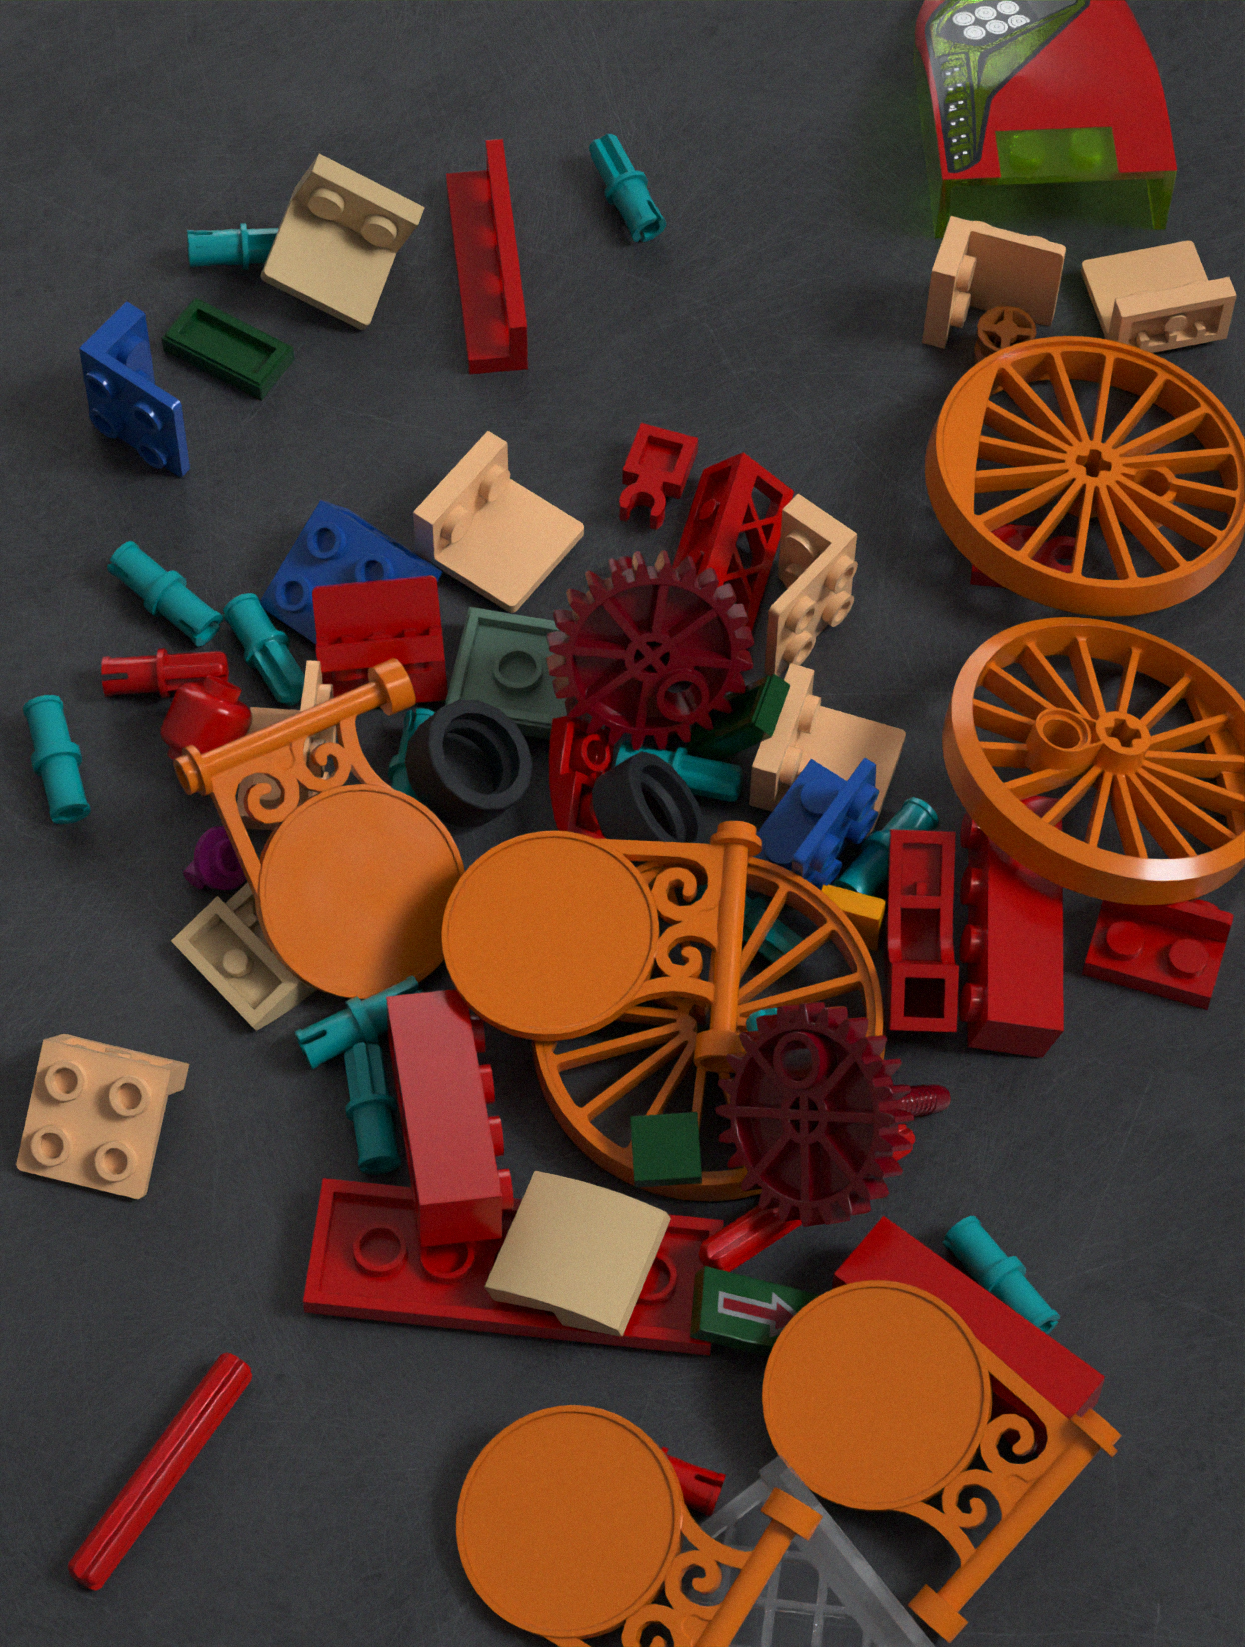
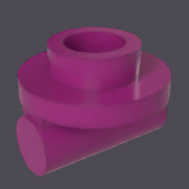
[183,826,246,890]

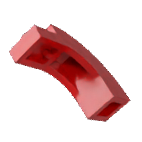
[884,829,959,1032]

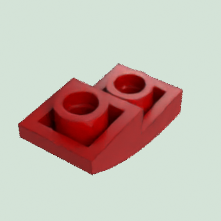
[549,715,614,839]

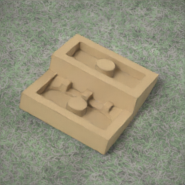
[171,882,317,1031]
[484,1171,671,1337]

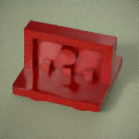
[312,575,448,703]

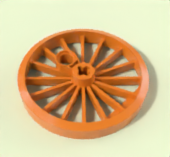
[925,336,1245,617]
[942,617,1245,905]
[532,857,886,1201]

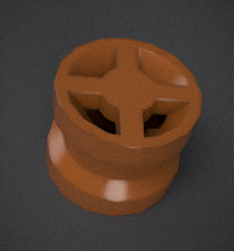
[973,306,1037,365]

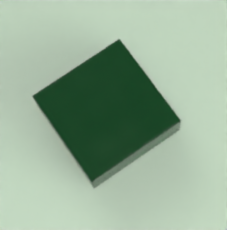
[630,1112,702,1188]

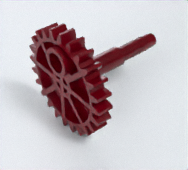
[546,550,754,751]
[716,1002,951,1227]

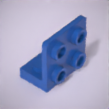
[79,301,190,478]
[260,500,443,644]
[752,758,879,890]

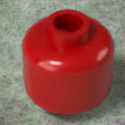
[160,675,253,760]

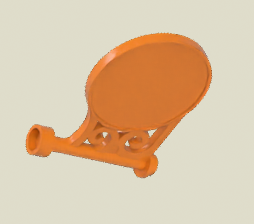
[173,658,465,999]
[441,821,762,1073]
[762,1280,1122,1643]
[456,1405,823,1647]

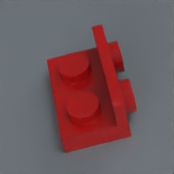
[1082,899,1234,1010]

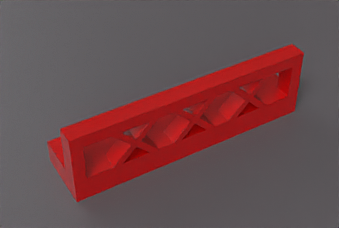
[446,139,528,375]
[672,452,794,693]

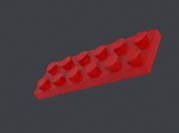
[303,1178,724,1356]

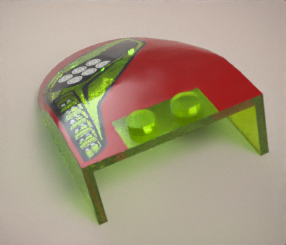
[913,0,1177,239]

